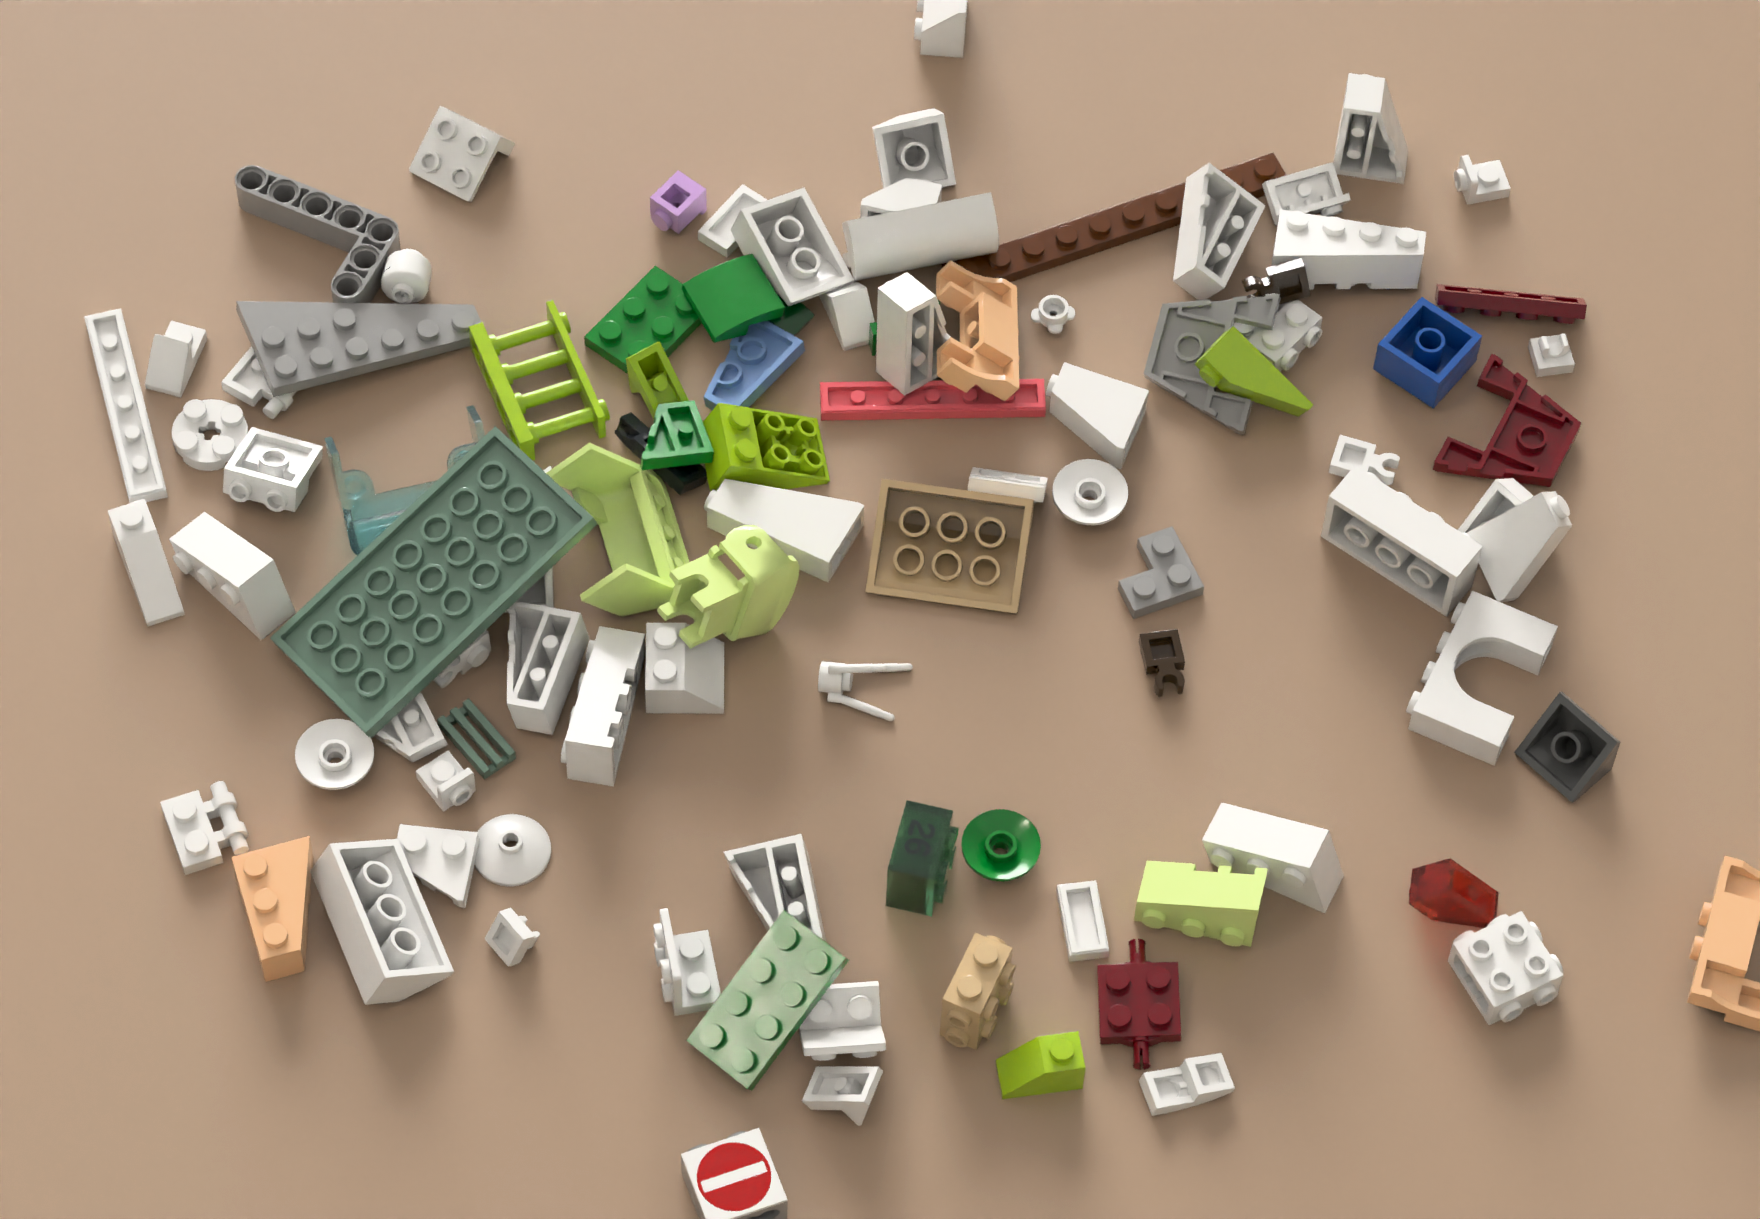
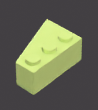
[1134,861,1268,947]

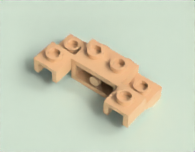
[936,261,1019,401]
[1687,856,1760,1031]

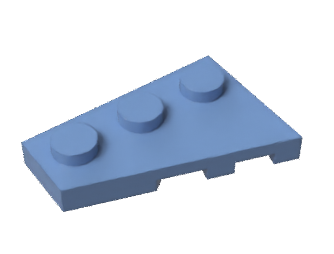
[704,321,805,410]

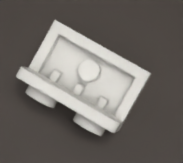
[1262,162,1351,225]

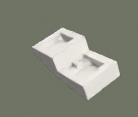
[1139,1053,1235,1116]

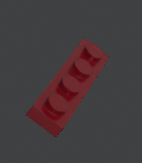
[1435,284,1587,324]

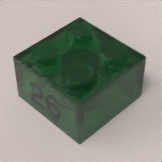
[886,800,959,917]

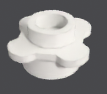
[1031,295,1075,334]

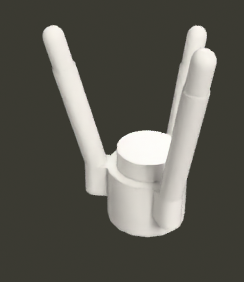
[818,661,913,721]

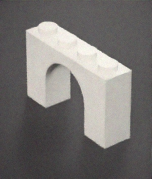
[1406,591,1558,766]

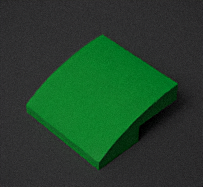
[682,254,785,343]

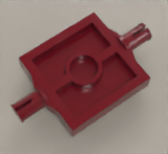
[1097,939,1182,1070]

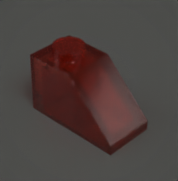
[1409,858,1499,928]

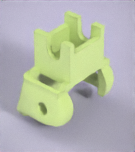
[657,525,800,649]

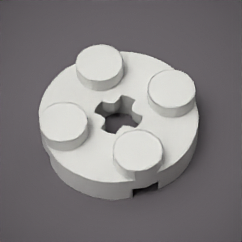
[172,399,248,471]

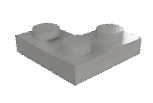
[1118,526,1204,619]

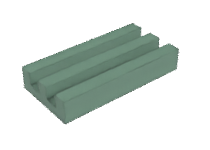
[437,698,516,780]

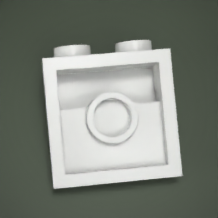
[1233,291,1323,372]
[223,427,323,512]

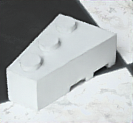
[1333,73,1408,184]
[1173,163,1265,300]
[876,272,951,396]
[169,512,296,640]
[507,601,589,735]
[1202,803,1344,913]
[724,834,826,941]

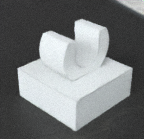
[1528,333,1575,377]
[484,908,540,967]

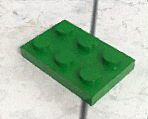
[584,266,701,374]

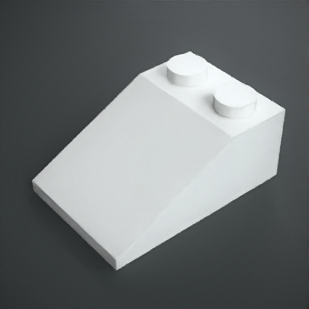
[730,188,854,306]

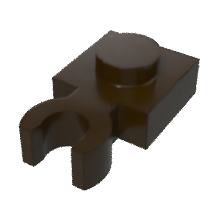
[1242,258,1311,305]
[1138,629,1185,697]

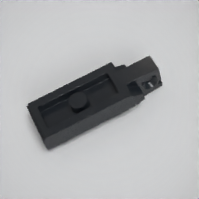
[615,412,707,495]

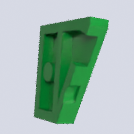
[640,400,714,470]

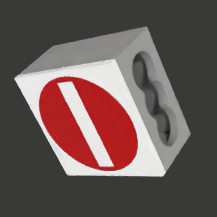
[681,1128,787,1219]

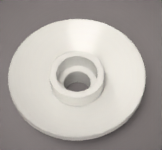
[1052,459,1128,526]
[295,719,374,790]
[475,814,551,887]

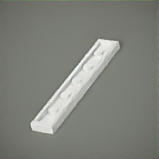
[84,308,168,503]

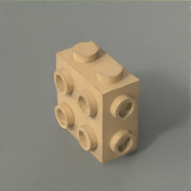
[940,932,1016,1050]

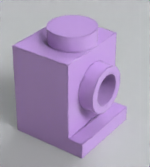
[650,170,707,234]

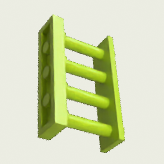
[468,300,610,460]

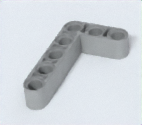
[235,165,401,303]

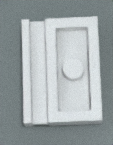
[968,467,1048,503]

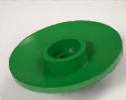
[961,809,1041,882]

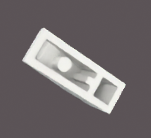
[108,499,185,627]

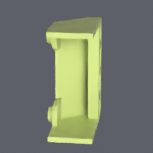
[546,443,689,617]

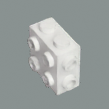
[1448,911,1563,1025]

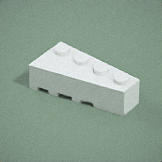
[1271,210,1426,289]
[561,626,646,787]

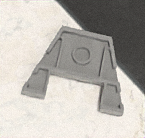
[1143,293,1281,435]

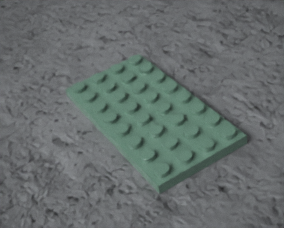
[270,426,597,738]

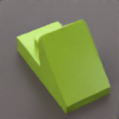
[626,341,689,420]

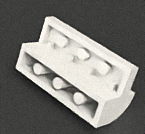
[842,192,999,281]

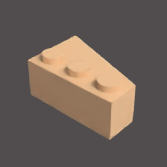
[231,836,313,982]

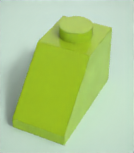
[996,1031,1086,1099]

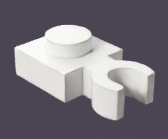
[1329,435,1400,485]
[434,630,491,688]

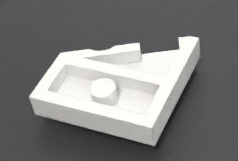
[350,692,448,763]
[397,824,480,908]

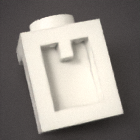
[1454,155,1511,205]
[416,751,476,812]

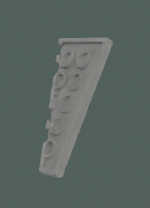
[236,301,481,397]

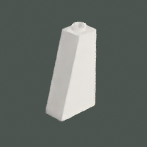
[704,479,864,582]

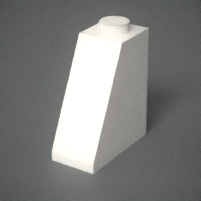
[1046,362,1149,469]
[1467,491,1572,602]

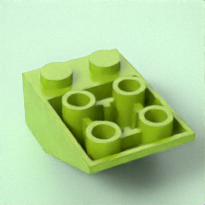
[703,403,830,491]

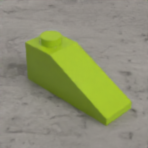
[1194,326,1313,417]

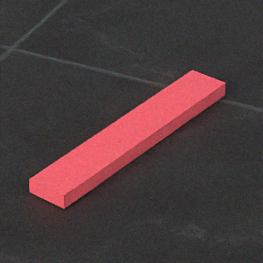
[820,379,1046,421]

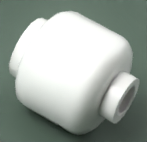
[381,249,432,304]

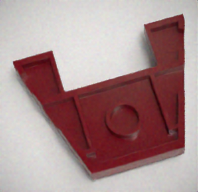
[1433,354,1581,487]

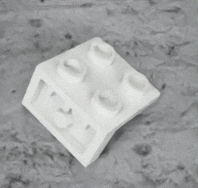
[409,106,515,202]
[653,908,721,1016]
[799,981,886,1061]

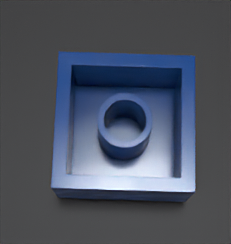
[1373,297,1482,409]

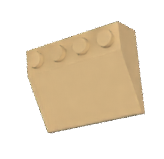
[865,479,1035,614]

